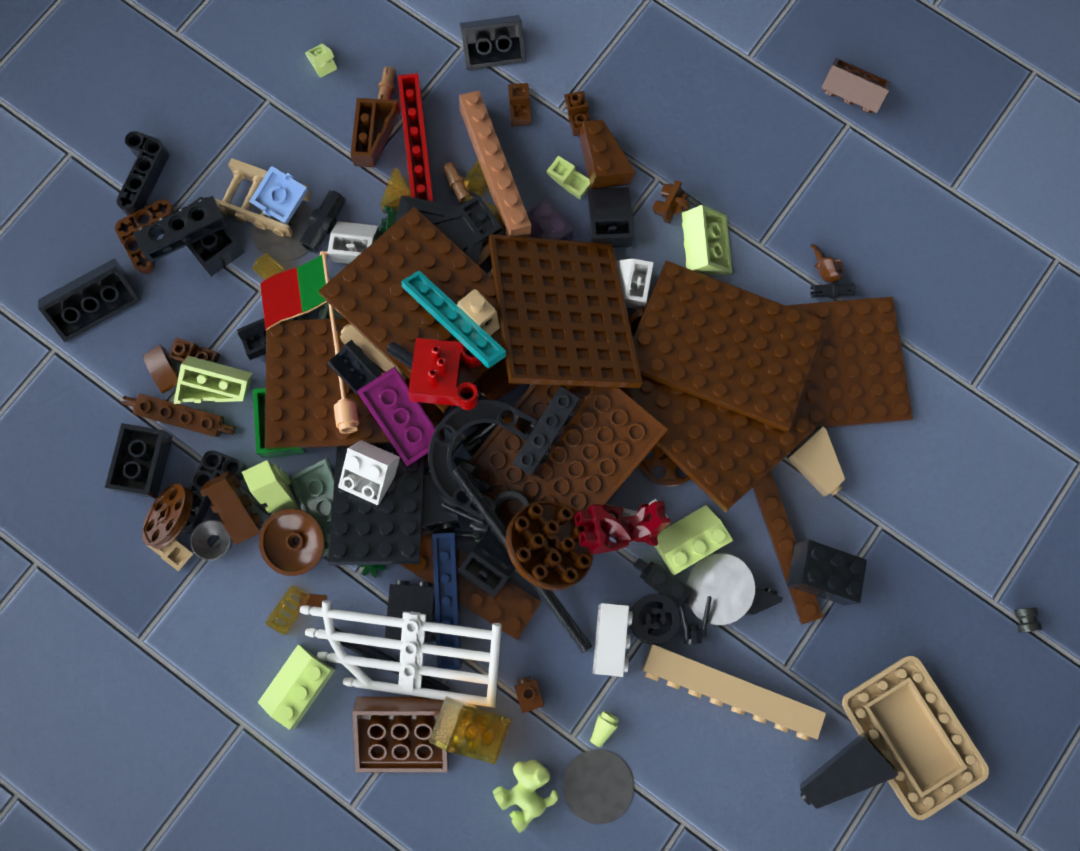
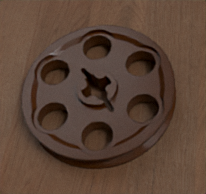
[640,445,691,487]
[142,484,193,549]

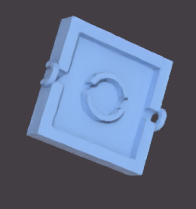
[249,166,309,225]

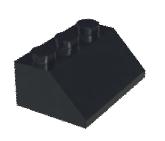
[460,15,526,70]

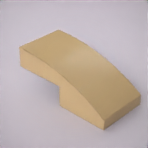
[147,538,194,571]

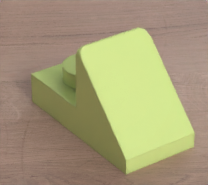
[305,44,337,77]

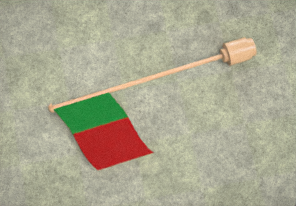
[260,251,359,434]

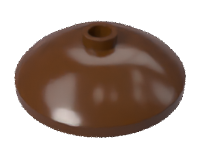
[259,508,325,576]

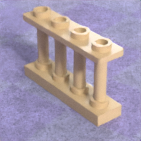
[215,158,312,237]

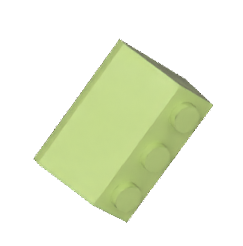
[682,205,733,276]
[655,505,733,575]
[258,644,335,730]

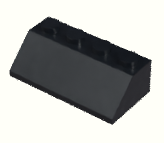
[38,258,141,342]

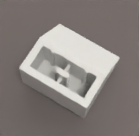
[327,221,379,264]
[616,258,653,309]
[338,440,400,505]

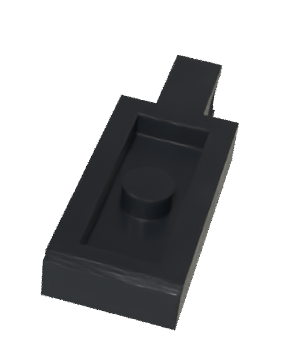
[634,558,693,608]

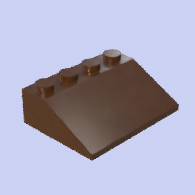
[352,697,449,772]

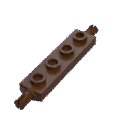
[122,393,236,437]

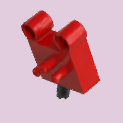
[386,338,482,410]

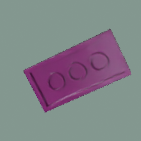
[357,366,444,466]

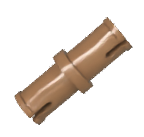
[378,66,396,100]
[442,162,471,204]

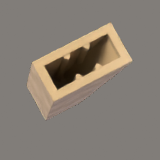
[788,427,845,497]

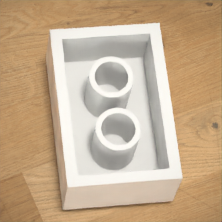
[593,603,632,677]

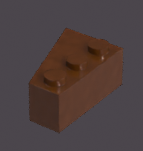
[350,98,401,167]
[579,119,636,189]
[200,471,263,545]

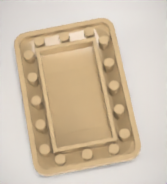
[842,656,989,820]

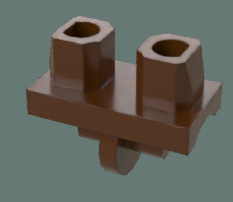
[653,180,690,224]

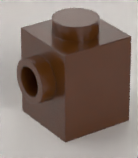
[514,676,544,713]

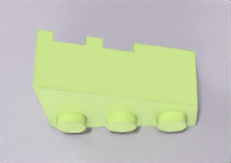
[174,356,253,404]
[242,460,299,515]

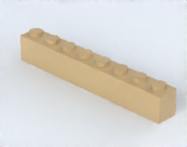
[641,644,826,741]

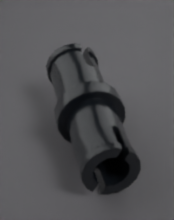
[810,282,856,299]

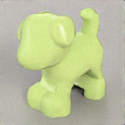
[492,760,559,833]

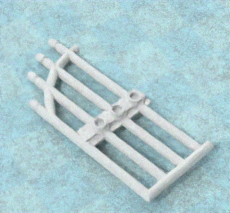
[300,600,502,708]

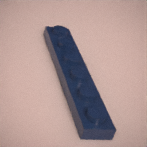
[432,532,462,670]

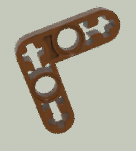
[115,199,175,274]

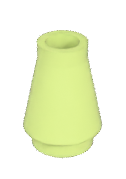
[590,710,619,748]

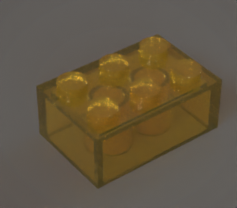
[429,696,512,765]

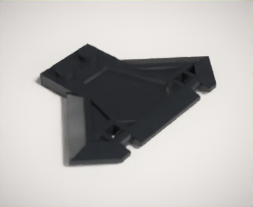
[395,195,502,265]

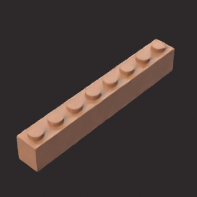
[460,91,531,238]

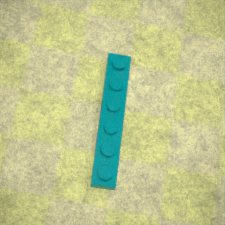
[401,271,506,368]

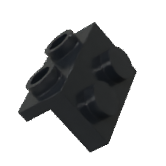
[236,318,266,360]
[328,339,382,395]

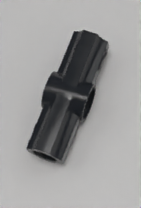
[299,190,346,252]

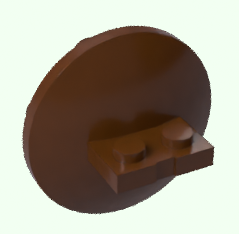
[506,501,594,590]

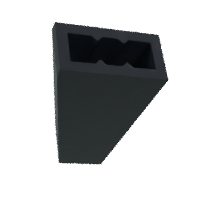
[800,732,898,809]

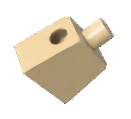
[457,289,500,336]

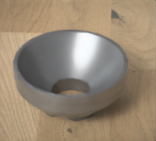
[190,520,232,561]

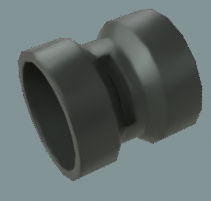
[1014,607,1043,632]

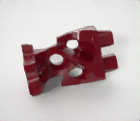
[574,501,671,554]

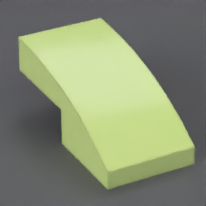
[546,156,590,200]

